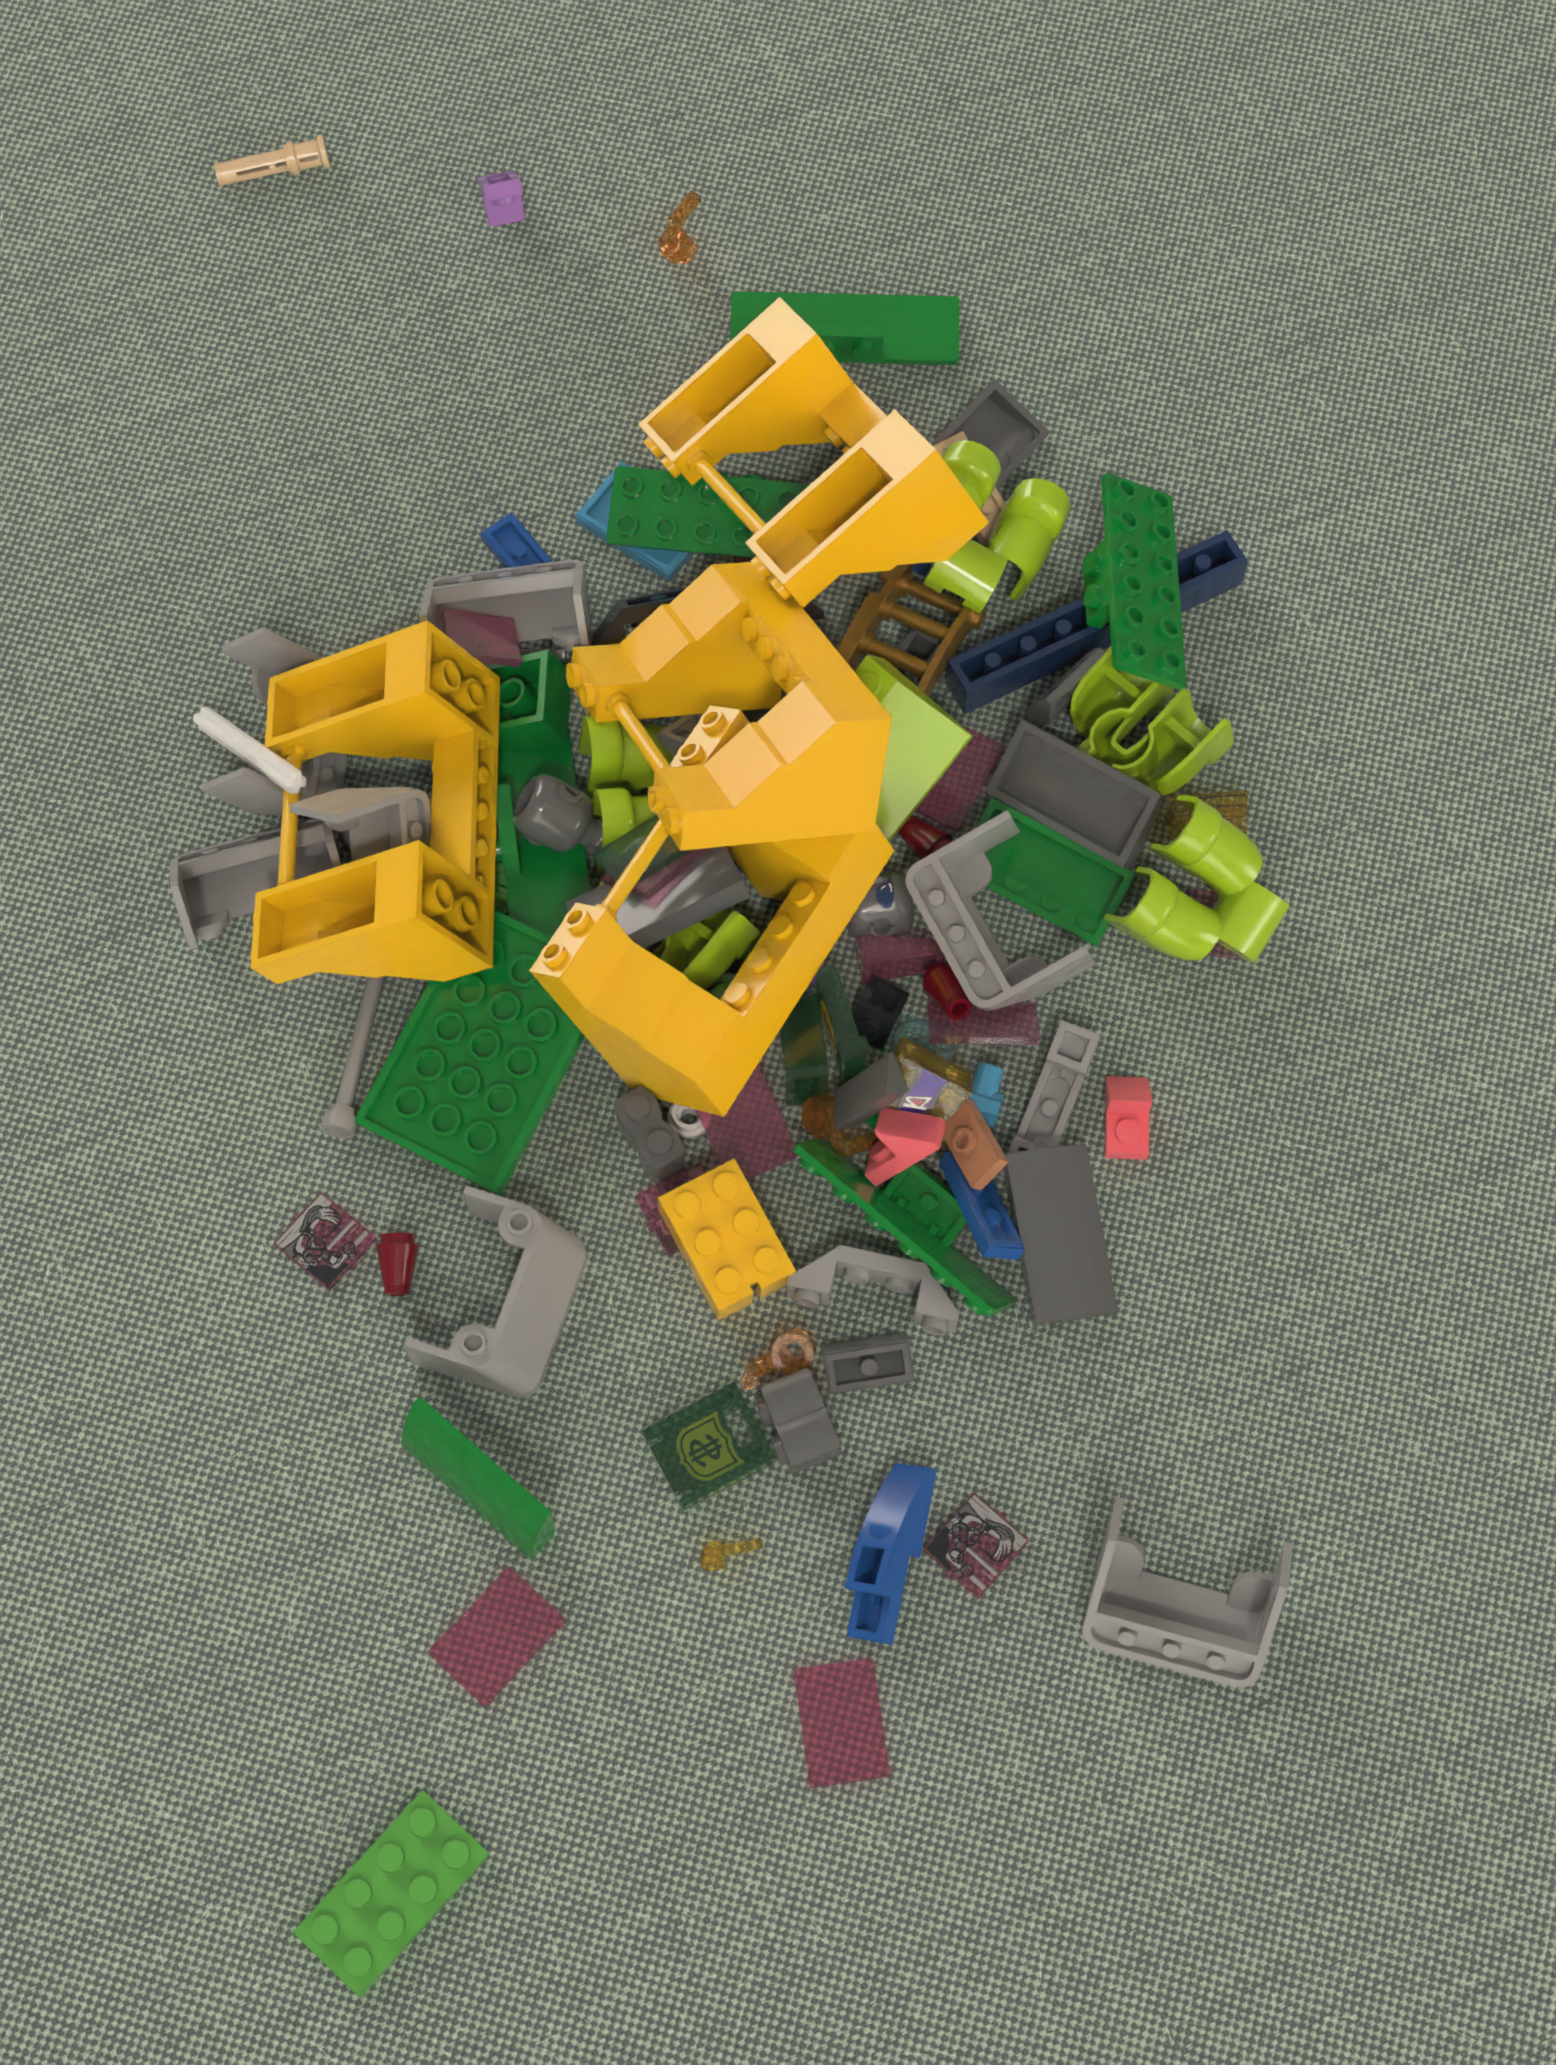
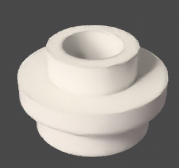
[668,1103,711,1138]

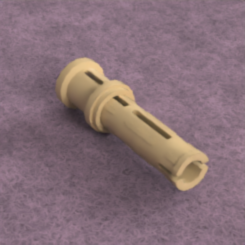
[214,134,331,187]

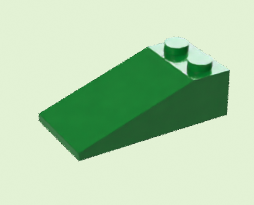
[484,650,571,751]

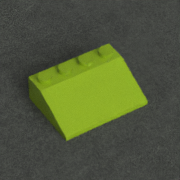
[855,655,973,843]

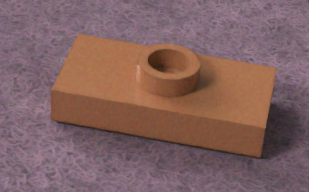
[943,1098,1009,1191]

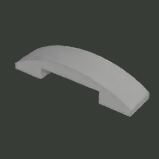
[999,1020,1101,1178]

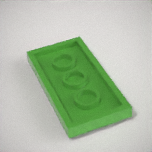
[293,1790,490,1998]

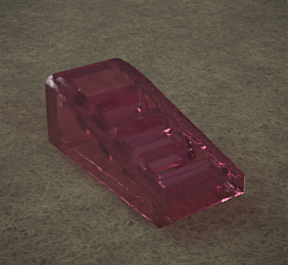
[856,936,944,983]

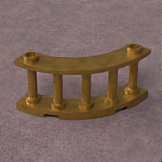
[837,564,987,697]

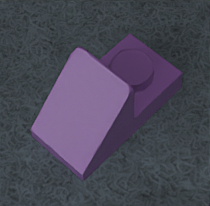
[477,170,525,226]

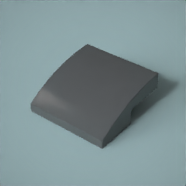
[1024,648,1106,728]

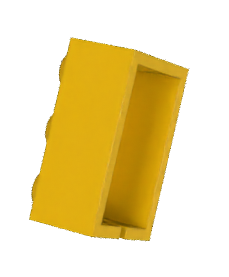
[658,1158,796,1321]

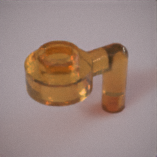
[658,191,702,264]
[801,1094,880,1157]
[740,1328,816,1390]

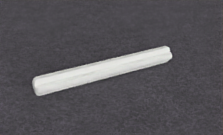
[193,707,306,794]

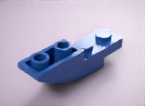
[845,1463,937,1645]

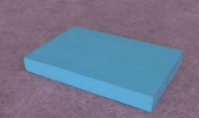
[575,461,694,582]

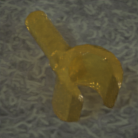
[701,1538,763,1571]

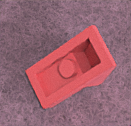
[1105,1076,1152,1160]
[864,1108,946,1187]

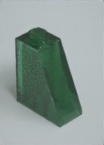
[778,992,829,1106]

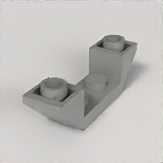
[787,1245,959,1335]

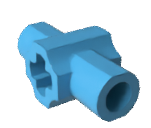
[956,1062,1004,1131]

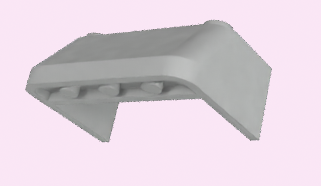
[419,560,592,655]
[202,627,347,816]
[289,787,431,978]
[905,810,1096,1011]
[170,818,343,950]
[404,1185,587,1398]
[1082,1497,1293,1687]

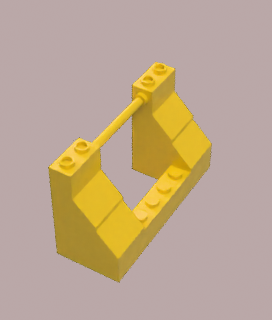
[638,297,989,608]
[566,562,892,851]
[251,620,500,984]
[529,705,895,1117]

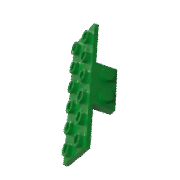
[730,291,960,365]
[606,466,810,559]
[1082,473,1187,690]
[495,733,590,937]
[792,1138,1017,1316]

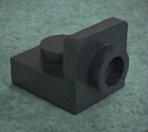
[845,975,910,1050]

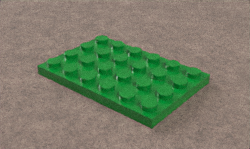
[355,910,585,1196]

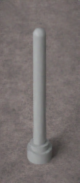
[321,976,385,1139]

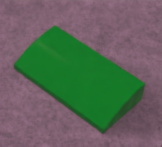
[975,798,1138,947]
[401,1396,555,1560]

